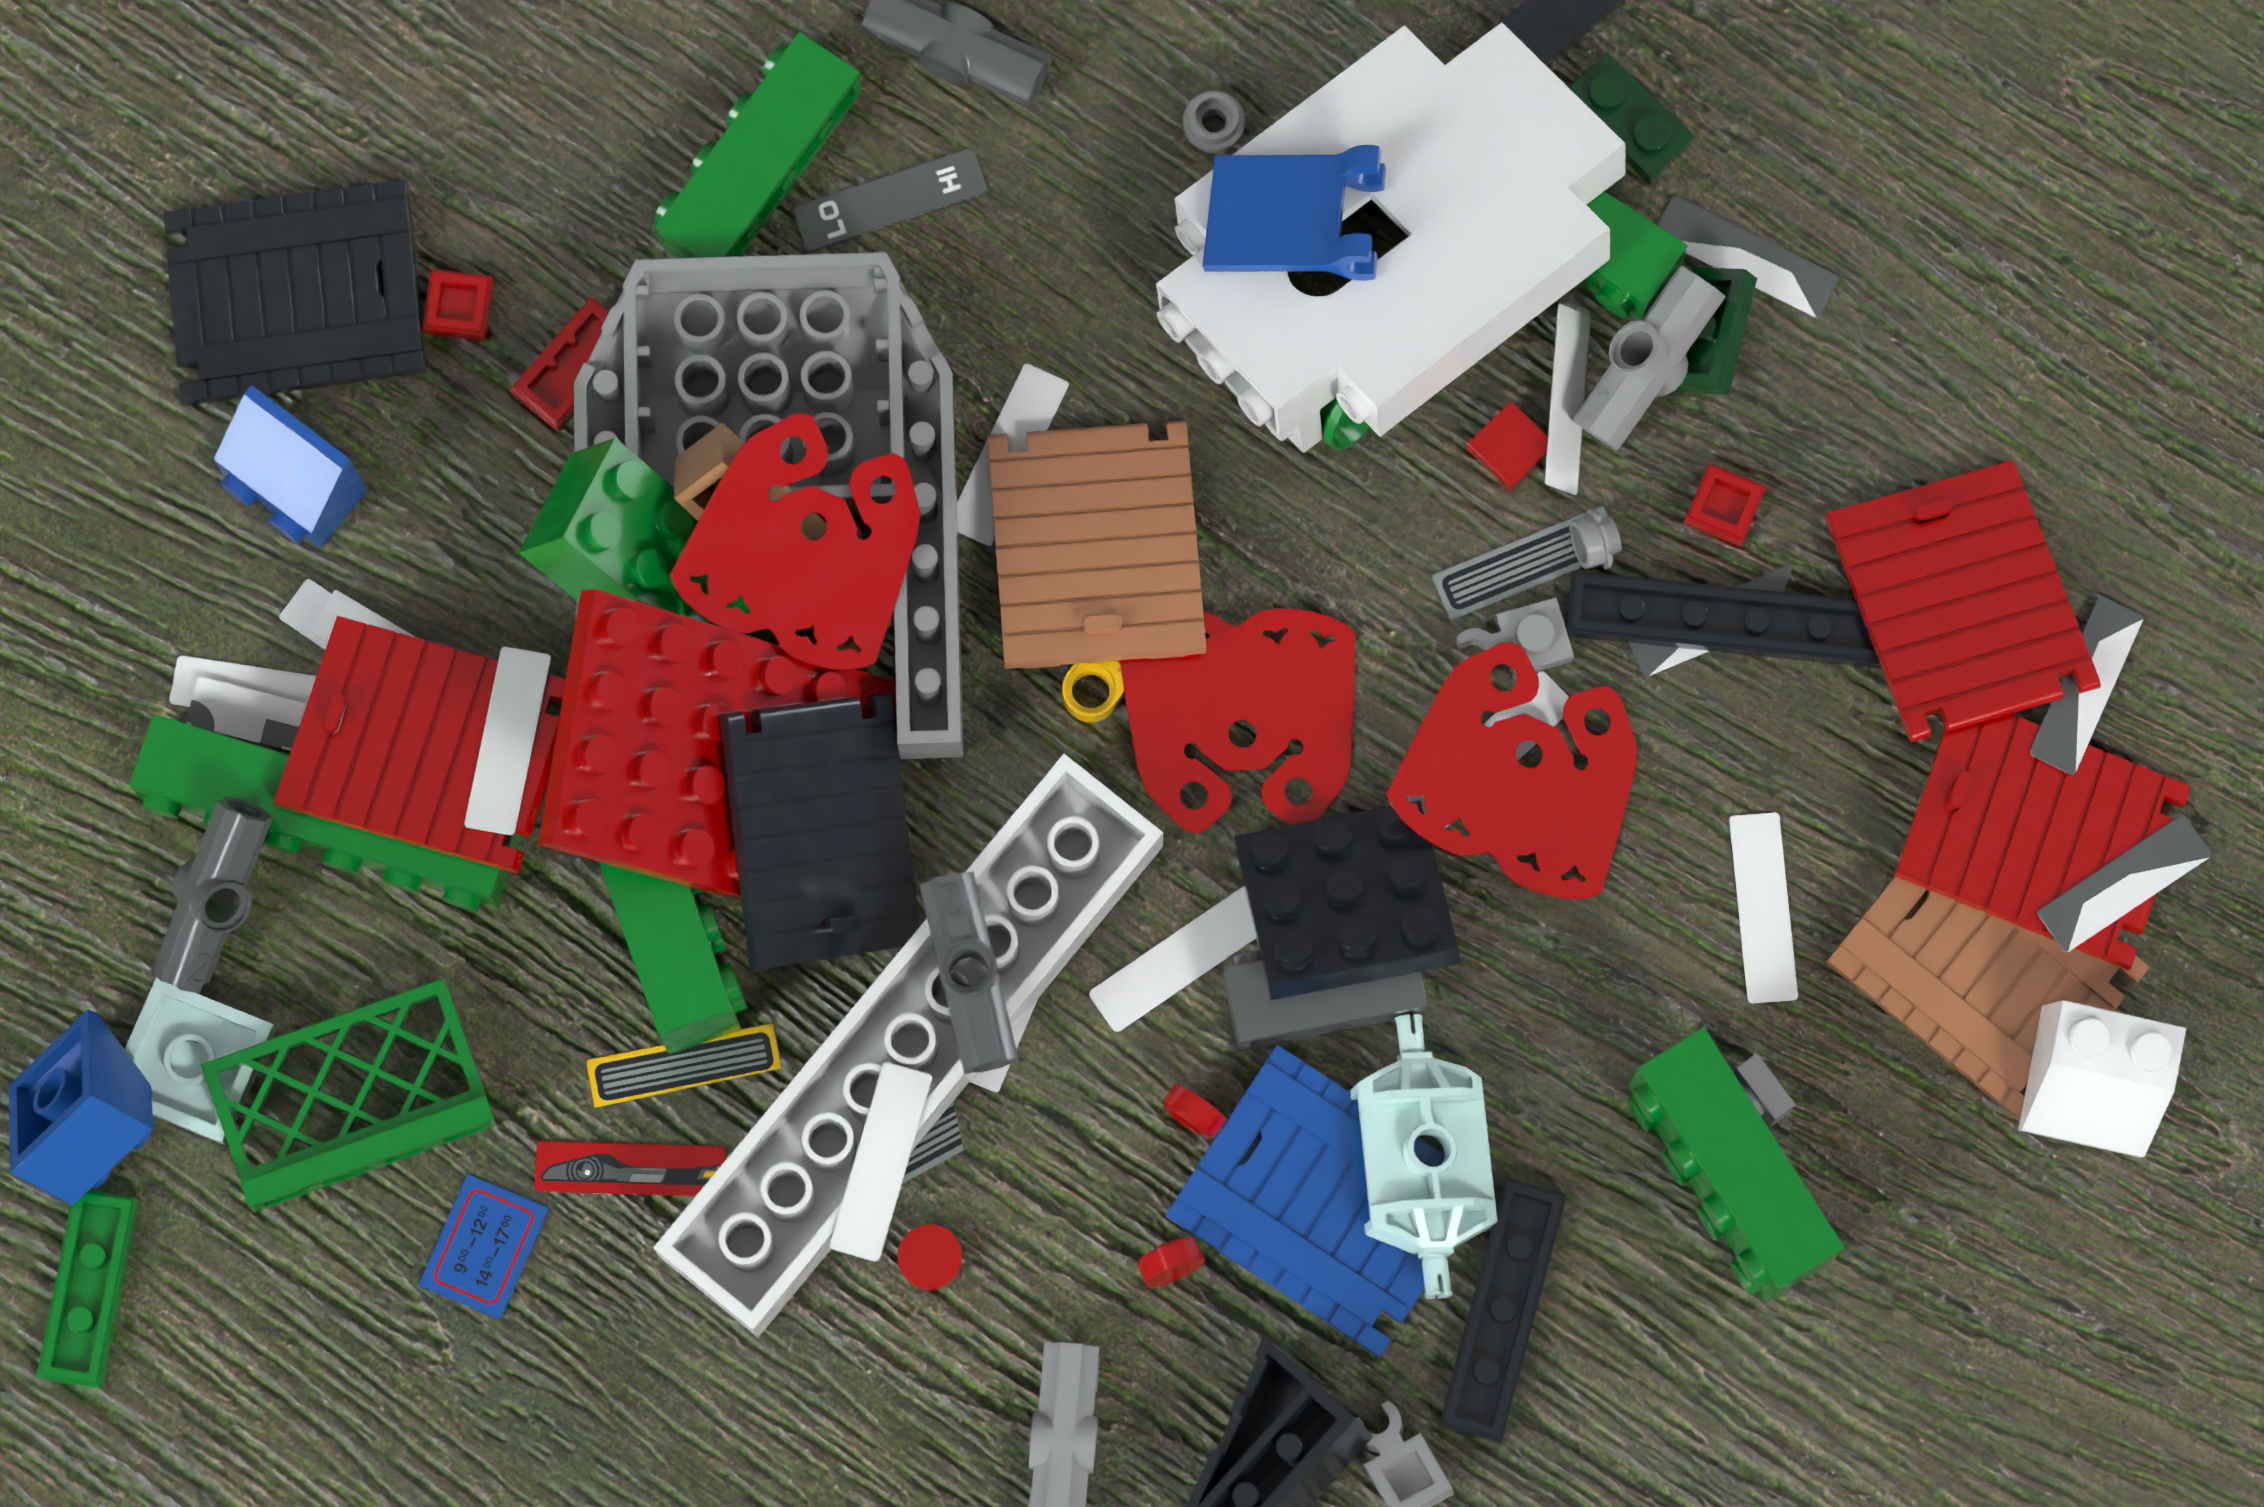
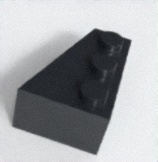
[1186,1336,1374,1507]

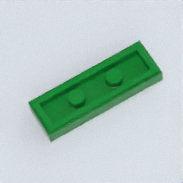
[36,1190,140,1390]

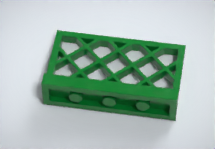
[200,978,497,1213]

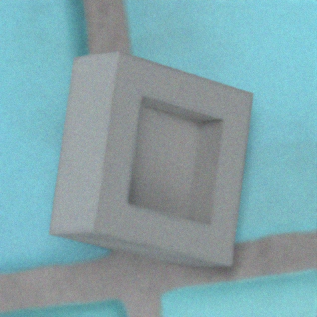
[1733,1053,1796,1128]

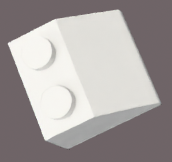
[2018,1000,2186,1158]

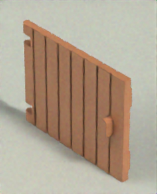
[987,420,1206,669]
[1826,809,2149,1121]

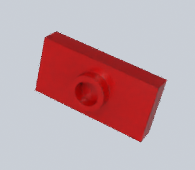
[510,296,610,433]

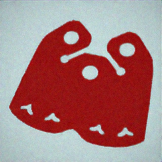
[670,413,920,670]
[1120,608,1355,833]
[1386,642,1637,899]

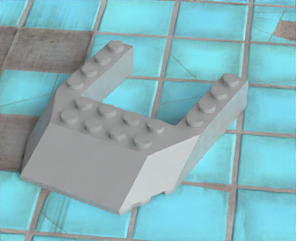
[574,252,963,759]

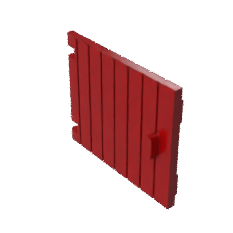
[1825,460,2101,743]
[274,616,566,874]
[1893,714,2191,970]

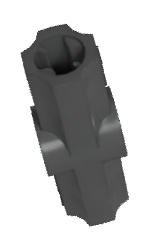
[861,0,1051,107]
[152,796,273,993]
[919,871,1019,1074]

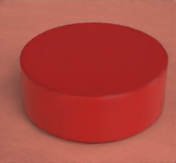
[1162,1083,1227,1140]
[898,1224,963,1291]
[1137,1237,1205,1288]

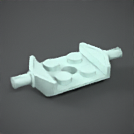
[1350,1014,1497,1299]

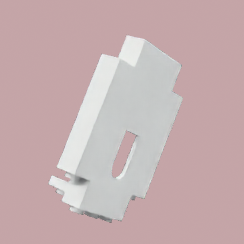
[1156,22,1625,453]

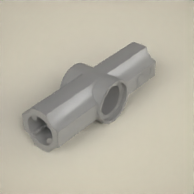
[1572,266,1726,451]
[1028,1342,1100,1507]

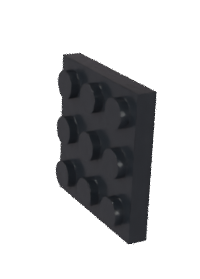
[1234,800,1460,1000]

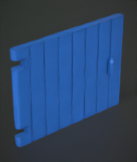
[1165,1045,1445,1357]

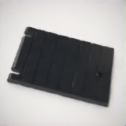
[163,179,427,405]
[719,692,920,970]

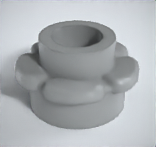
[1569,509,1621,569]

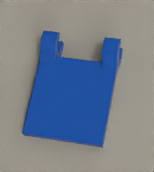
[1202,145,1386,281]

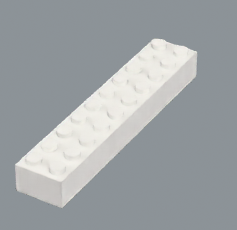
[653,754,1163,1337]

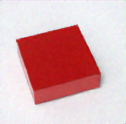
[422,269,495,341]
[1466,401,1548,492]
[1683,463,1766,548]

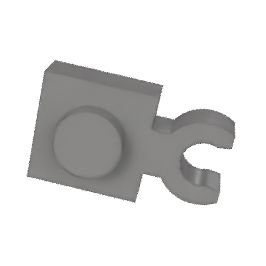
[1456,598,1574,678]
[1356,1401,1454,1507]

